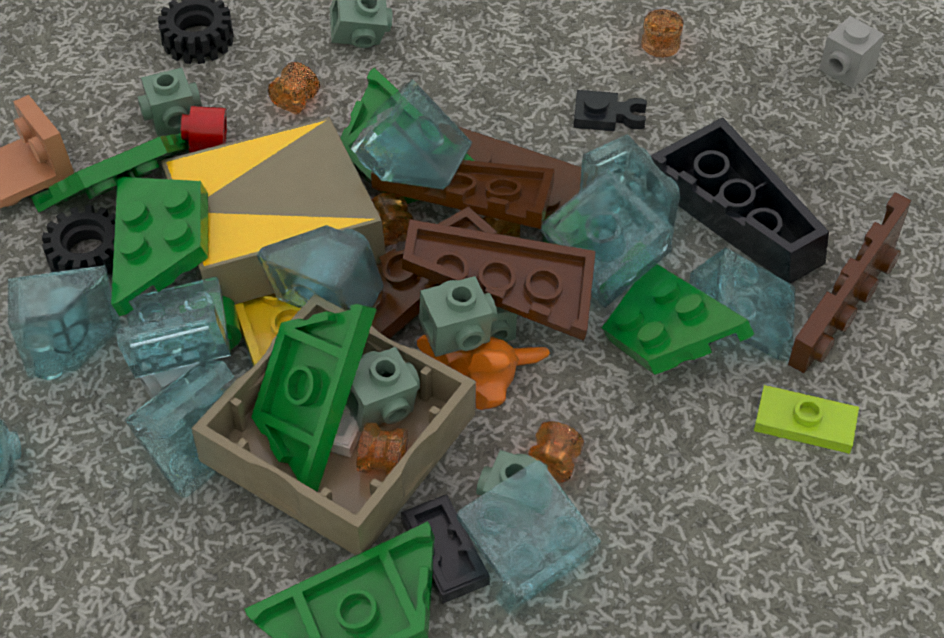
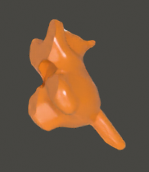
[417,334,550,410]

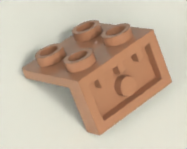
[0,95,74,208]

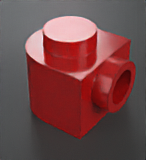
[181,106,228,153]

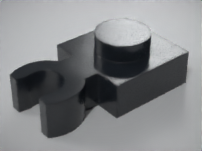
[573,90,647,131]

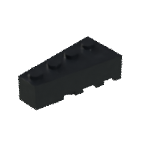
[650,117,829,285]

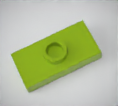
[754,385,859,454]

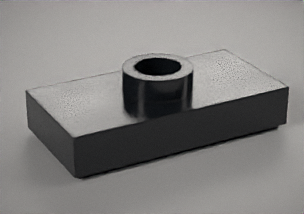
[401,494,490,604]

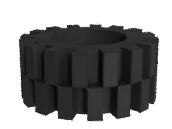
[158,0,234,64]
[42,205,116,287]

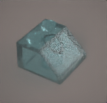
[350,79,472,189]
[540,168,673,308]
[257,225,384,311]
[8,265,121,380]

